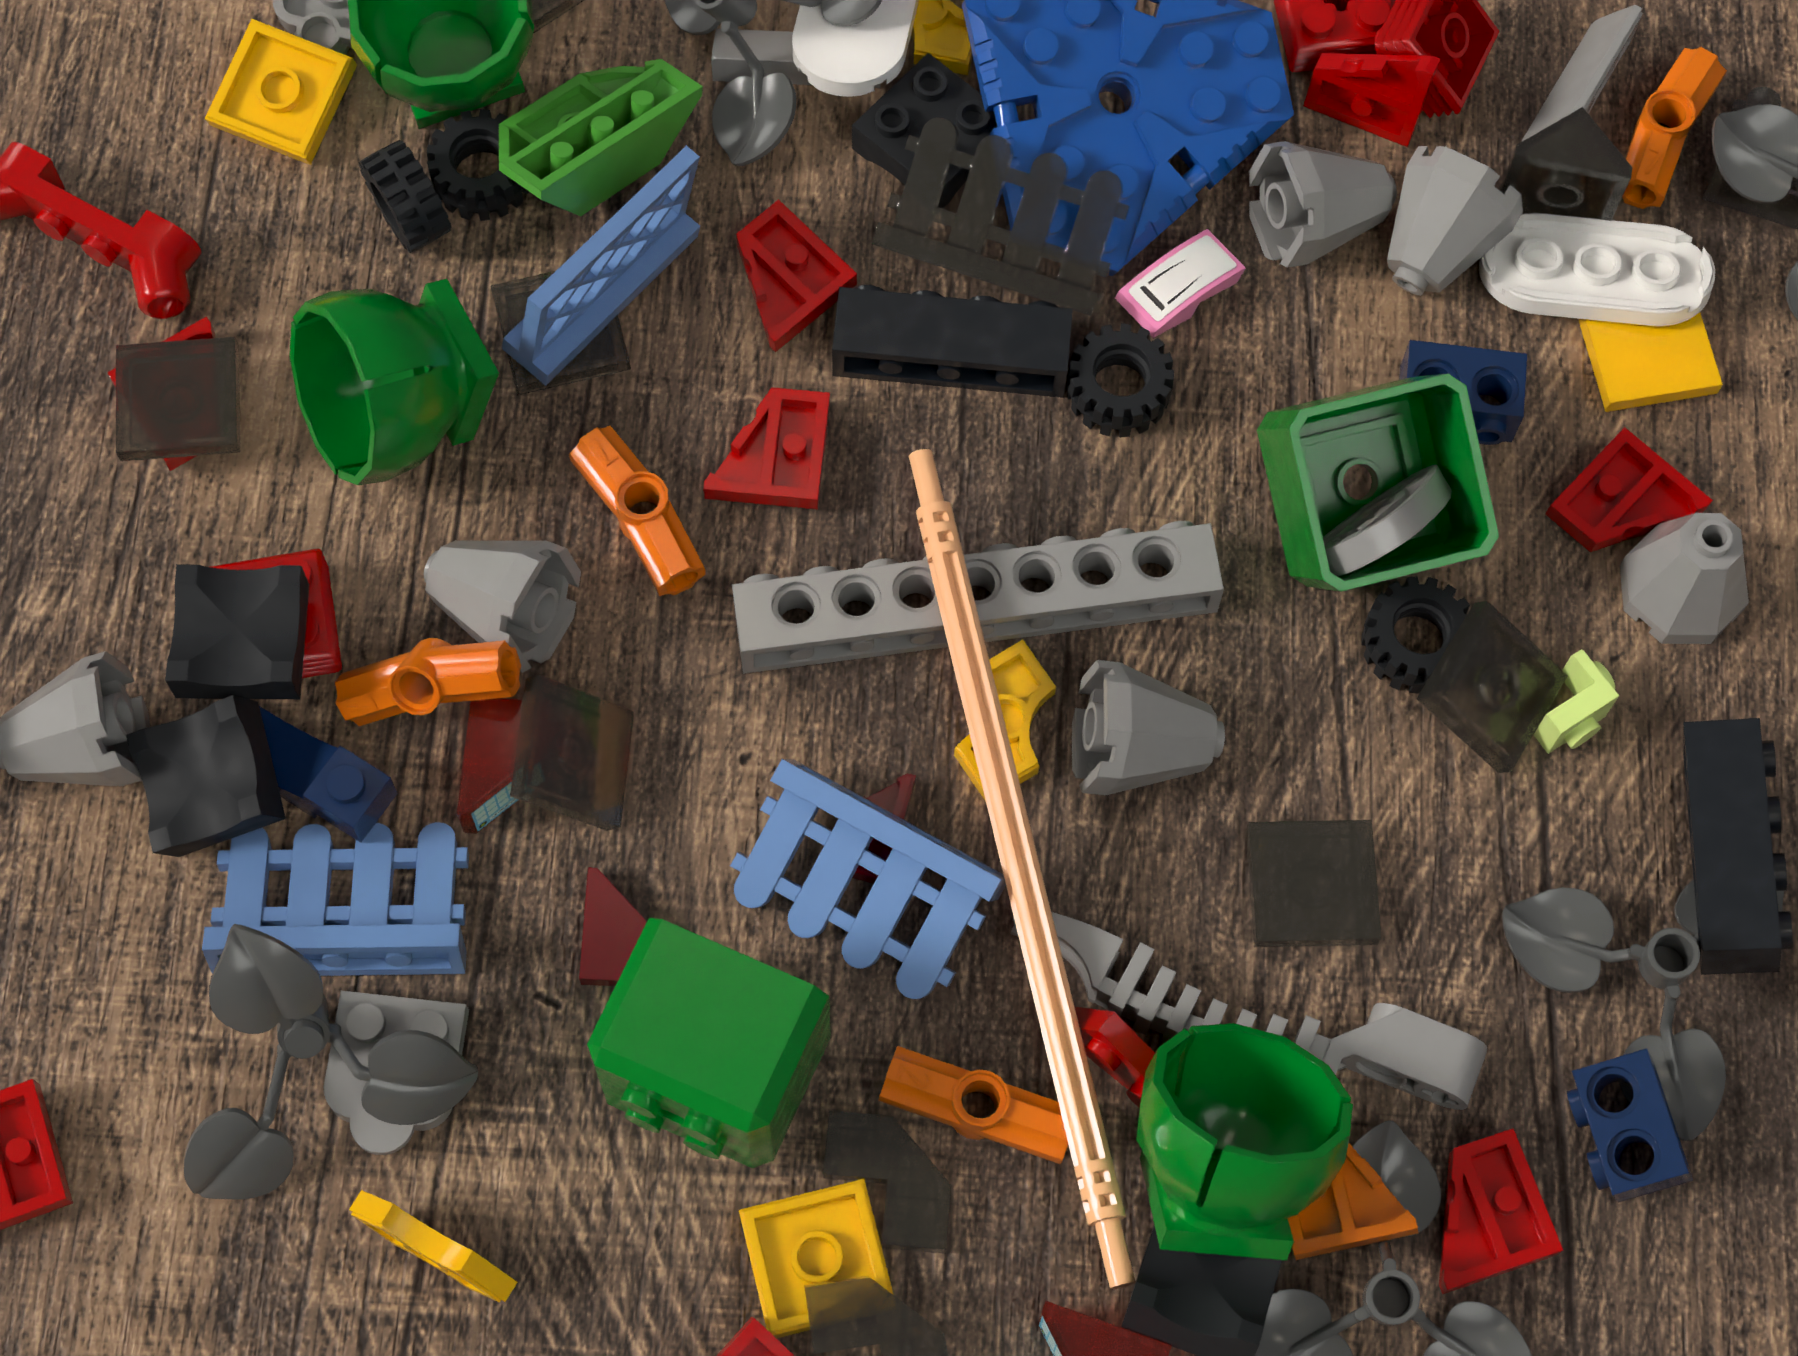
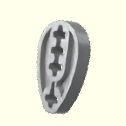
[1323,465,1452,576]

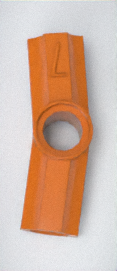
[1614,47,1727,209]
[569,426,706,596]
[335,638,521,726]

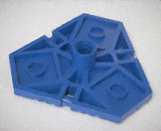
[962,0,1294,276]

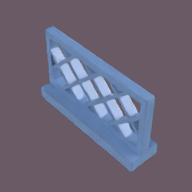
[502,145,700,386]

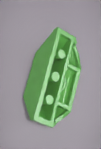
[499,59,703,217]

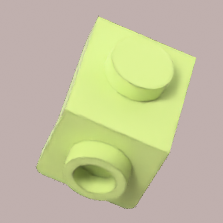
[1534,649,1619,754]

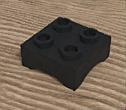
[852,53,997,215]
[165,564,309,699]
[126,695,286,857]
[1121,1226,1283,1356]

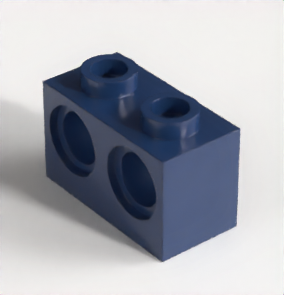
[1399,340,1527,445]
[1567,1048,1694,1203]

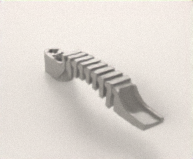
[1010,912,1487,1110]

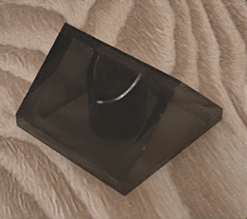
[1499,107,1633,221]

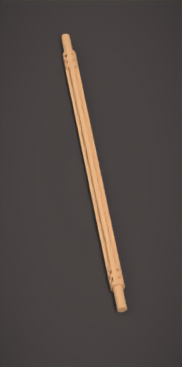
[909,449,1136,1289]

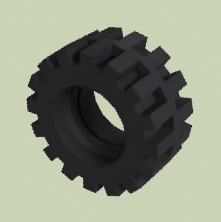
[427,109,529,221]
[358,140,452,253]
[1067,323,1174,438]
[1362,576,1476,694]

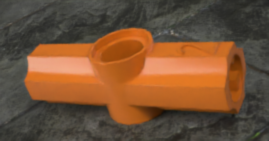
[878,1046,1068,1164]

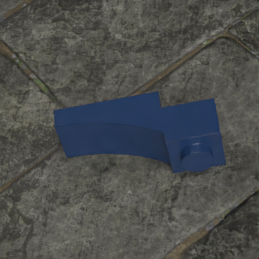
[259,706,398,843]

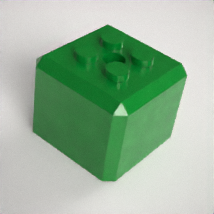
[1257,374,1499,592]
[587,918,831,1168]

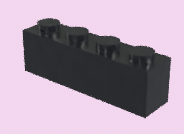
[832,285,1073,398]
[1683,718,1793,975]

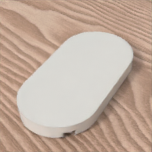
[792,0,919,97]
[1479,213,1715,326]

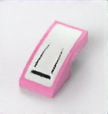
[1115,229,1246,338]

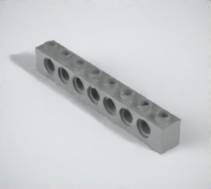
[732,521,1224,674]

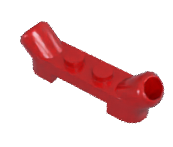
[0,142,201,319]

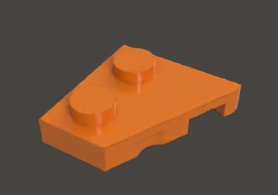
[1288,1143,1419,1260]

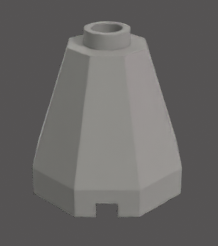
[1249,141,1397,268]
[1387,146,1523,296]
[1620,513,1749,644]
[424,540,581,673]
[0,651,150,787]
[1072,660,1225,795]

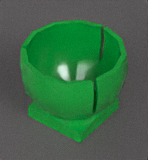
[347,0,535,129]
[289,279,499,485]
[1136,1023,1353,1261]

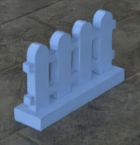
[730,759,1006,999]
[202,822,469,976]

